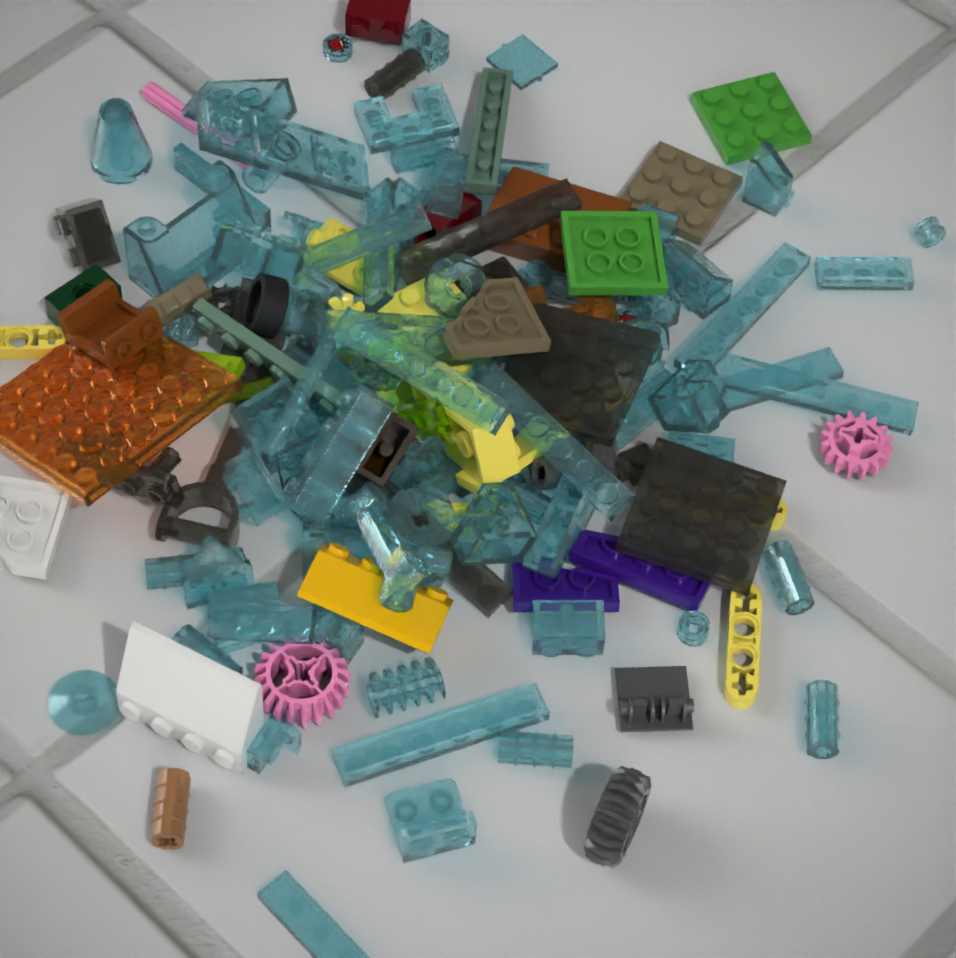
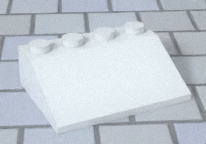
[116,621,265,773]

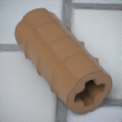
[151,768,191,850]

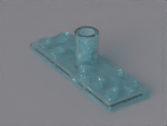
[195,93,371,201]

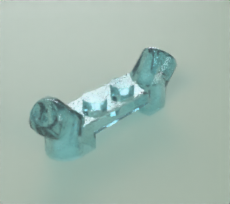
[334,481,430,613]

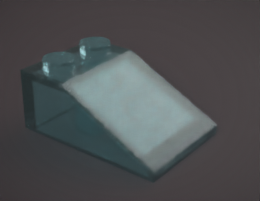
[181,78,297,144]

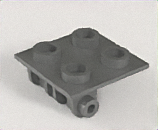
[615,666,694,732]

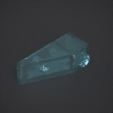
[522,475,598,579]

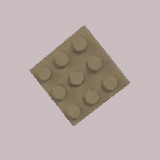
[620,141,743,246]

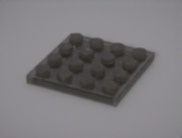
[490,302,661,447]
[615,437,787,596]

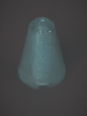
[90,98,153,185]

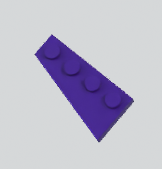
[568,529,723,613]

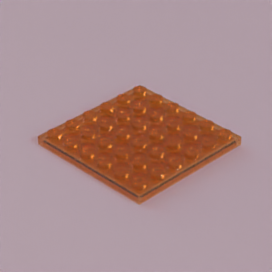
[0,334,244,507]

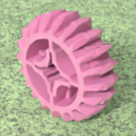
[253,634,351,729]

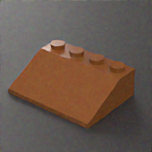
[480,166,632,273]

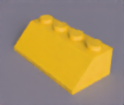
[296,542,454,654]

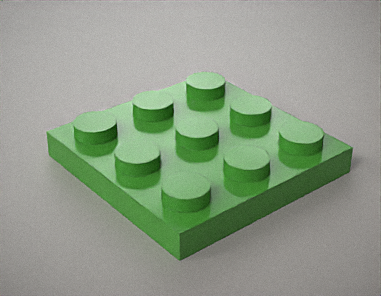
[690,72,812,165]
[559,211,668,295]

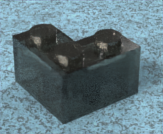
[53,197,121,272]

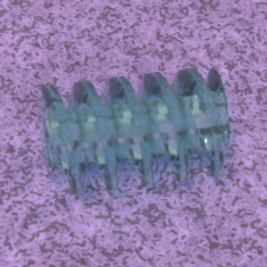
[366,656,446,719]

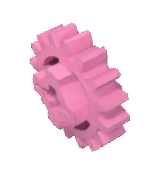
[819,411,893,479]

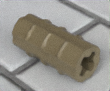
[142,272,214,327]

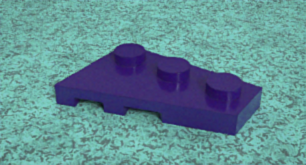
[511,551,620,612]

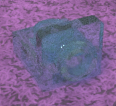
[247,717,302,774]

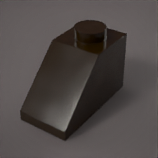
[353,407,419,488]

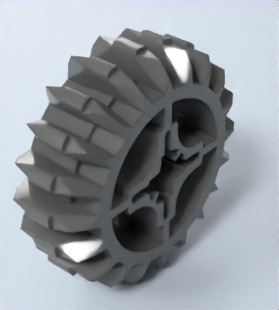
[584,766,651,868]

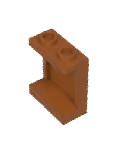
[56,279,164,370]

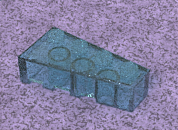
[282,384,395,526]

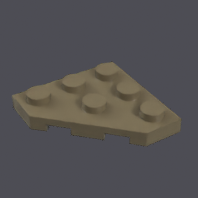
[444,277,551,360]

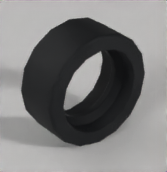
[243,273,289,339]

